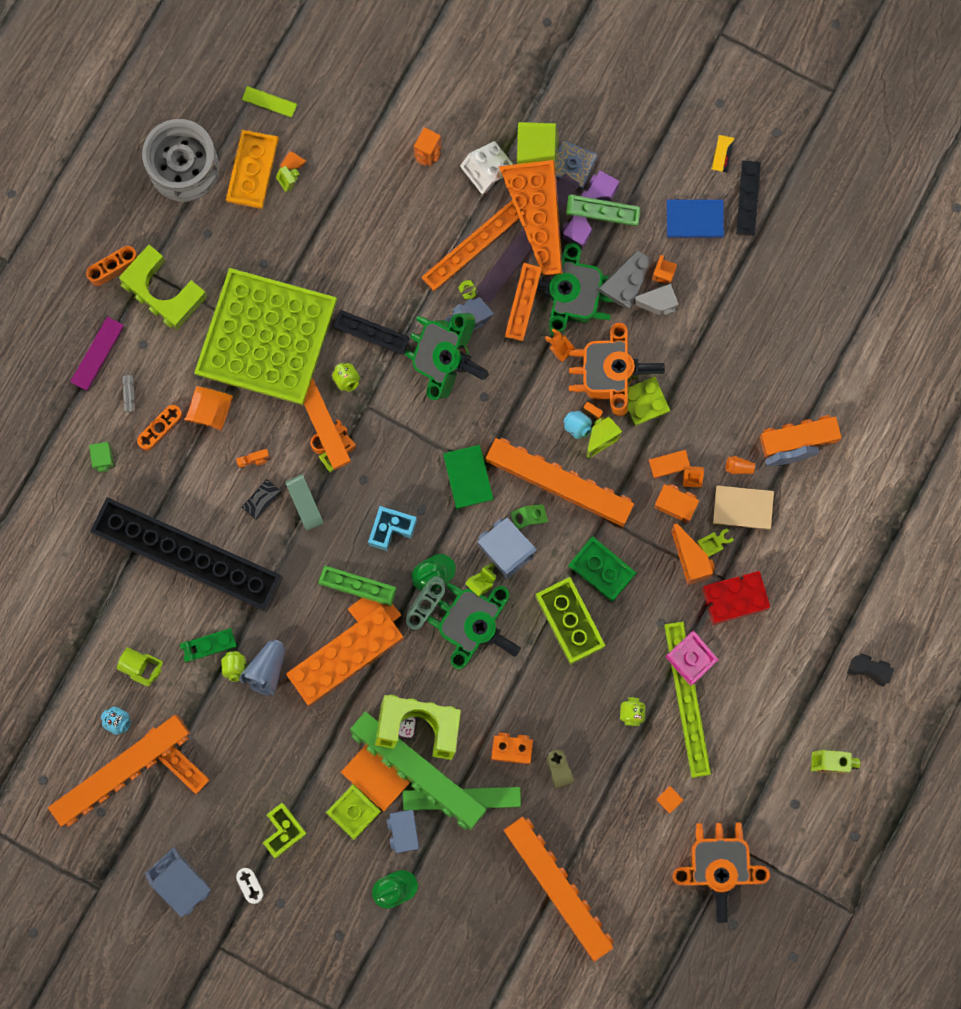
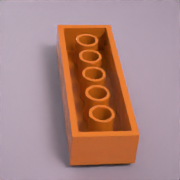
[286,606,405,707]

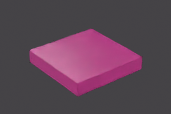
[665,631,719,686]

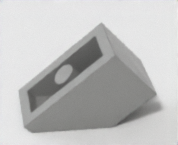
[634,284,679,316]

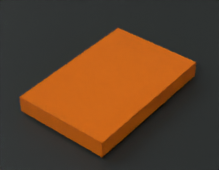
[341,745,410,812]

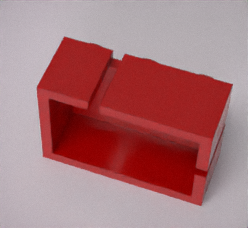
[702,571,771,626]

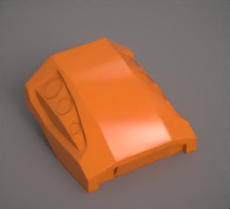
[184,386,233,431]

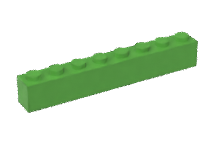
[350,712,487,831]

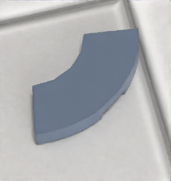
[765,446,819,466]

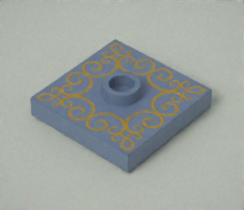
[556,140,597,189]

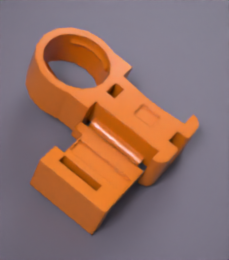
[310,419,356,454]

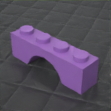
[561,171,620,249]

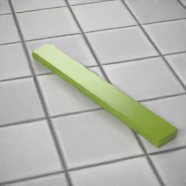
[664,621,711,778]

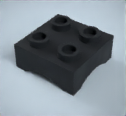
[847,654,895,687]

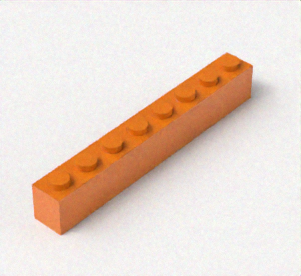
[486,438,634,527]
[48,715,191,827]
[503,817,614,962]

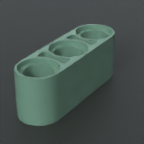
[285,474,324,531]
[406,576,445,629]

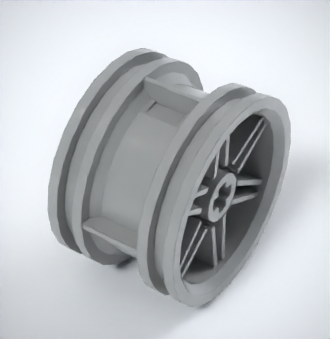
[142,119,220,202]

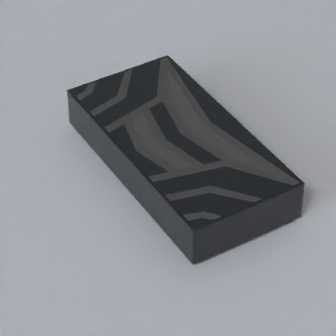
[242,479,281,520]

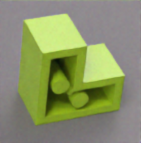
[263,803,308,859]

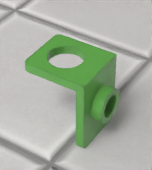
[511,504,548,530]

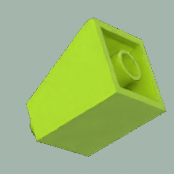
[517,122,559,168]

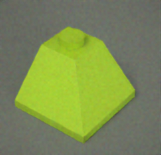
[587,417,622,459]

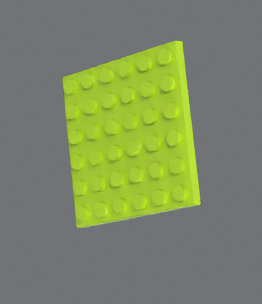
[194,268,337,405]

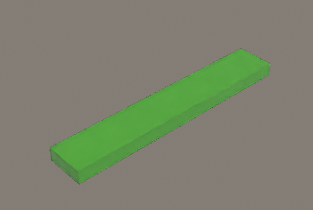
[403,787,521,811]

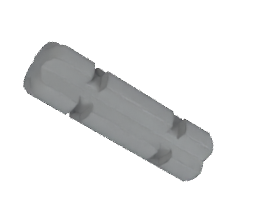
[122,375,135,413]

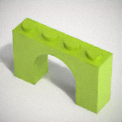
[119,245,208,330]
[375,695,461,760]

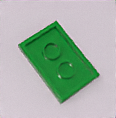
[443,445,494,509]
[568,536,637,602]

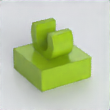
[276,166,300,192]

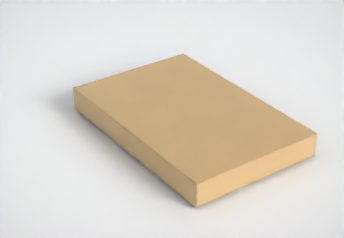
[713,486,774,530]

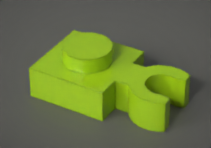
[697,529,734,558]

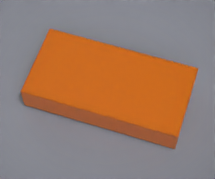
[648,450,690,479]

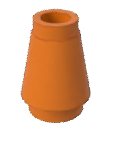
[725,455,755,474]

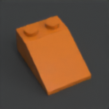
[671,523,715,585]

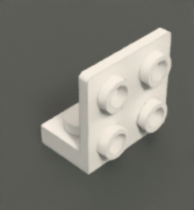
[460,142,513,195]

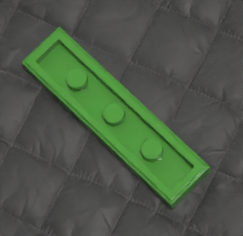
[566,195,640,226]
[318,565,397,607]

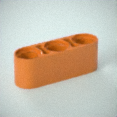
[86,246,138,286]

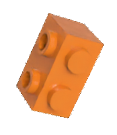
[414,127,442,166]
[654,484,699,524]
[491,733,533,764]

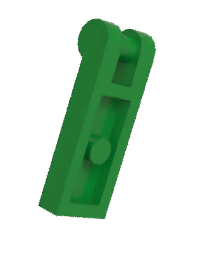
[179,628,237,663]

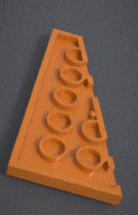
[498,160,563,276]

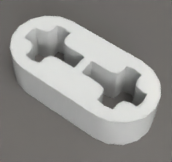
[236,868,264,904]

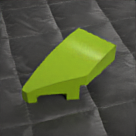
[465,563,496,596]

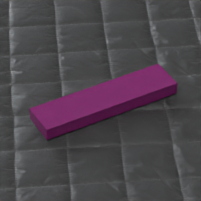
[70,316,125,392]

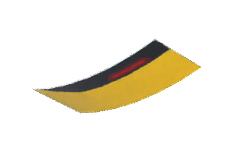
[712,135,734,172]

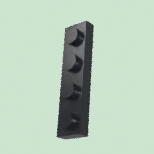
[736,160,761,236]
[333,309,410,356]

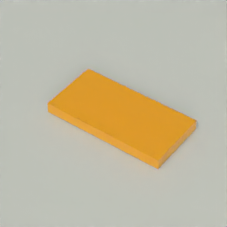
[226,130,279,209]

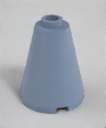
[239,640,286,696]

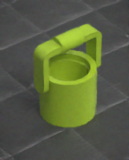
[117,647,163,686]

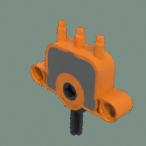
[569,323,665,417]
[672,823,770,923]

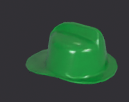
[412,554,456,591]
[372,870,418,909]

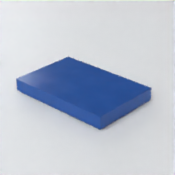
[666,200,724,238]

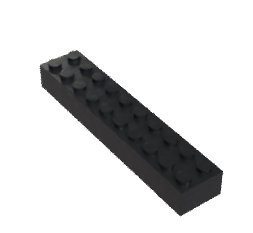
[90,497,283,613]

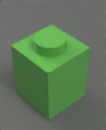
[89,442,114,472]

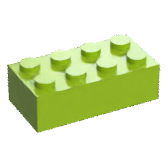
[535,577,606,666]

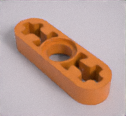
[137,405,182,451]

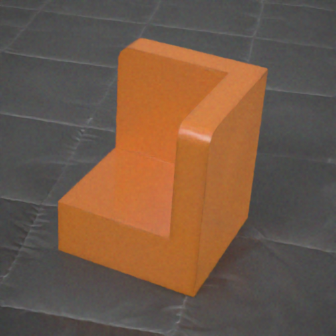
[652,255,677,285]

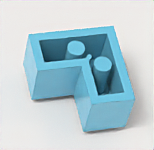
[368,506,417,551]

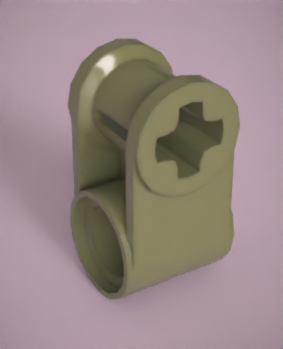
[547,750,574,789]

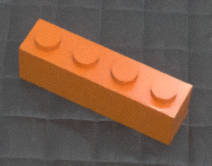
[760,415,842,459]

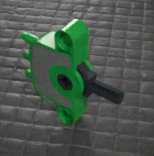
[537,244,614,336]
[404,313,489,400]
[426,583,521,670]

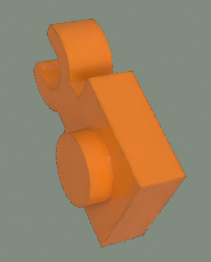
[545,329,575,362]
[236,449,270,468]

